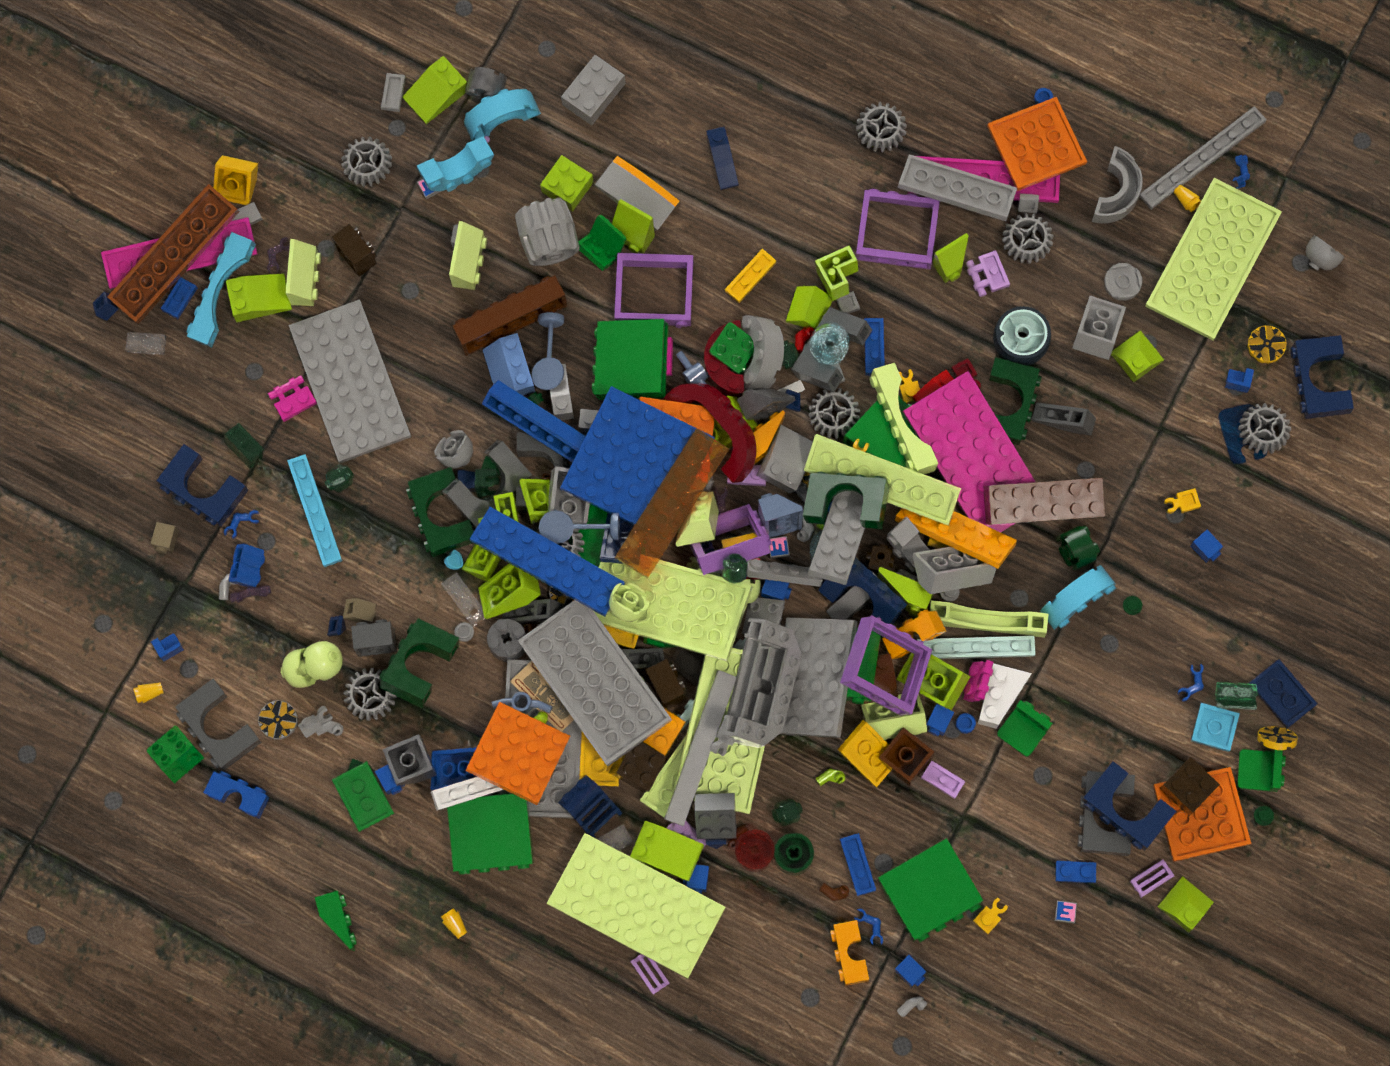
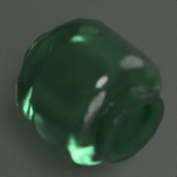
[782,340,799,369]
[325,464,354,493]
[722,554,748,584]
[772,798,803,826]

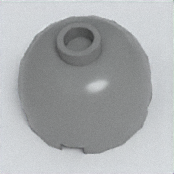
[1305,235,1345,271]
[434,430,473,469]

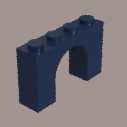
[1290,335,1354,419]
[156,444,248,527]
[818,557,907,638]
[1082,761,1176,851]

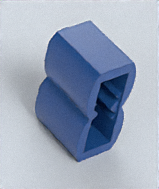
[229,544,265,588]

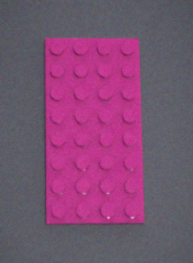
[902,371,1036,532]

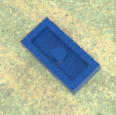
[161,278,198,319]
[1055,861,1096,883]

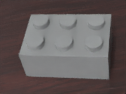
[561,55,626,125]

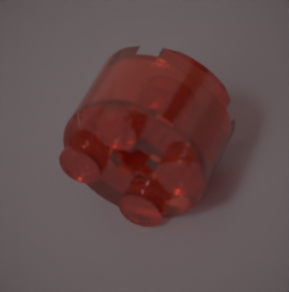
[735,829,775,872]

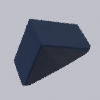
[93,291,118,321]
[458,470,478,492]

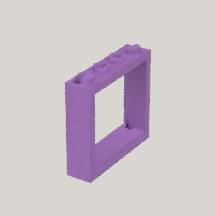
[856,189,940,269]
[614,253,694,328]
[689,504,772,575]
[840,615,932,716]

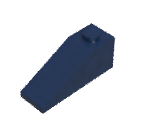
[706,126,739,190]

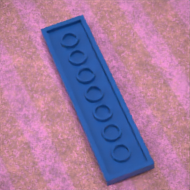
[470,507,625,617]

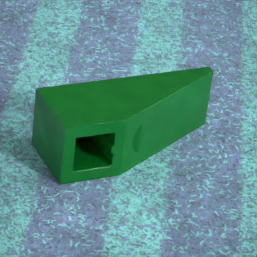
[315,891,357,951]

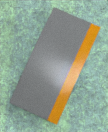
[595,156,679,231]

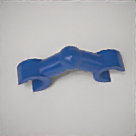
[1233,155,1250,189]
[224,510,260,539]
[1177,664,1204,702]
[854,909,883,945]

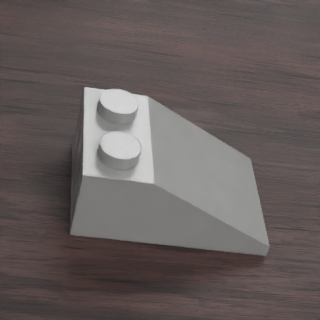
[1073,296,1126,360]
[756,425,813,493]
[548,466,590,530]

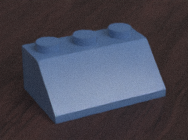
[483,333,535,395]

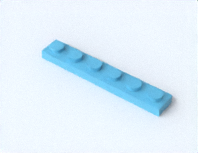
[287,454,342,567]

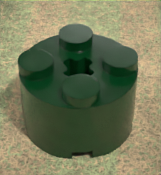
[1056,526,1100,571]
[774,833,814,876]

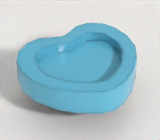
[444,550,463,570]

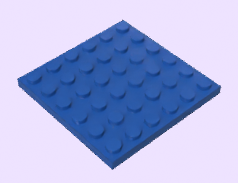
[560,386,715,540]

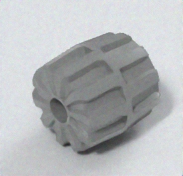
[515,198,579,266]

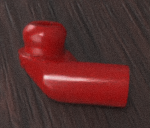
[795,326,814,353]

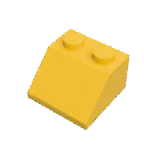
[213,155,258,205]

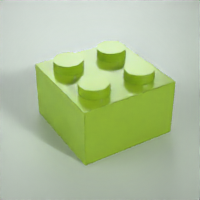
[540,155,594,212]

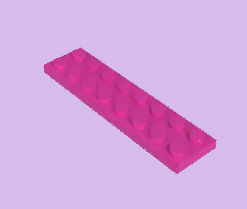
[908,156,1060,203]
[101,217,258,289]

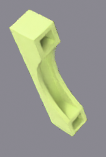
[870,363,938,474]
[929,600,1048,638]

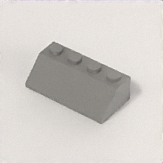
[913,547,996,594]

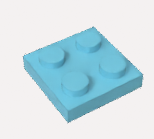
[1191,703,1240,752]

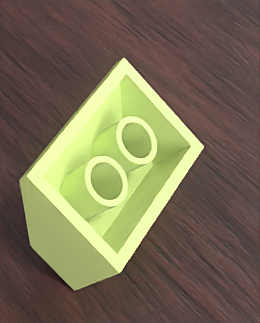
[449,221,487,290]
[286,239,321,306]
[676,491,719,547]
[861,694,927,740]

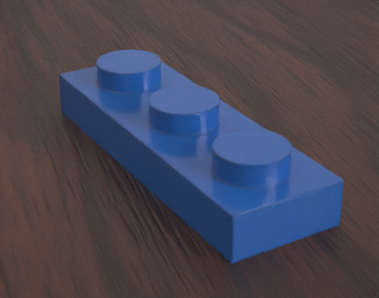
[864,318,885,375]
[840,833,876,897]

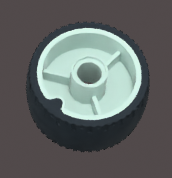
[993,306,1051,366]

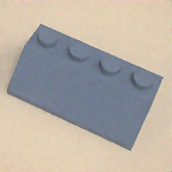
[758,493,803,538]

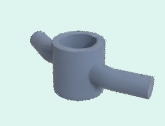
[676,351,709,384]
[492,692,553,714]

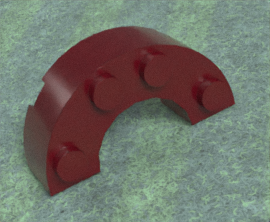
[704,320,744,398]

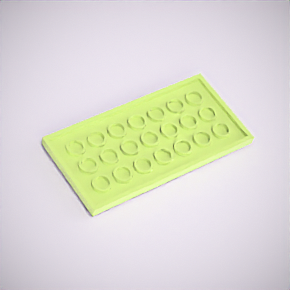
[1145,178,1282,341]
[593,554,753,661]
[673,648,765,814]
[547,833,726,979]

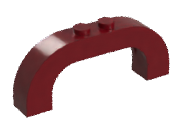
[662,383,757,483]

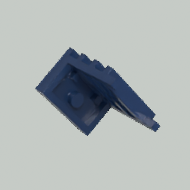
[558,775,622,839]

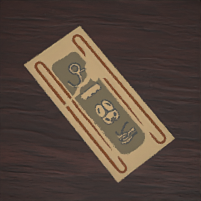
[510,661,574,732]

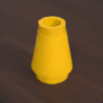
[1174,185,1201,212]
[133,682,164,704]
[441,908,467,939]

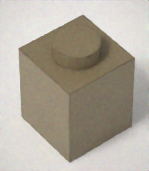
[151,522,179,554]
[343,598,376,623]

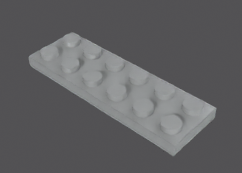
[898,154,1017,221]
[808,491,865,585]

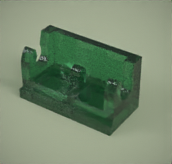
[224,423,264,469]
[475,469,500,498]
[1215,682,1258,710]

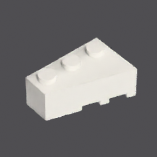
[978,663,1032,729]

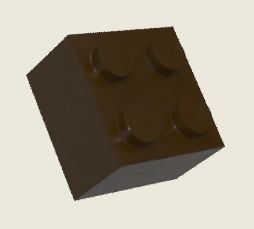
[332,223,377,277]
[646,659,687,709]
[609,742,667,792]
[1160,757,1220,816]

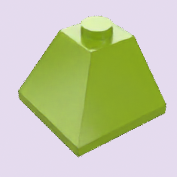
[933,233,969,283]
[1111,331,1164,382]
[1158,876,1214,933]

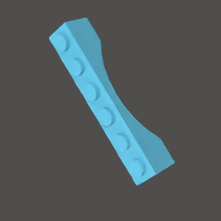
[187,232,256,348]

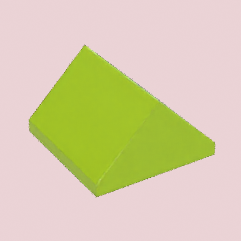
[786,286,832,330]
[519,479,550,524]
[462,544,501,582]

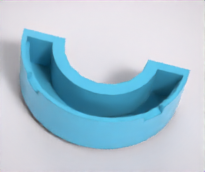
[464,89,541,141]
[417,136,494,192]
[1040,565,1116,630]

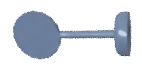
[531,312,565,390]
[539,510,620,544]

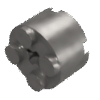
[465,67,507,102]
[487,619,526,662]

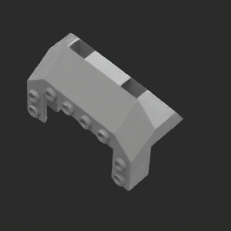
[720,618,802,748]

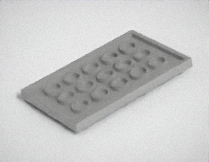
[780,618,858,738]

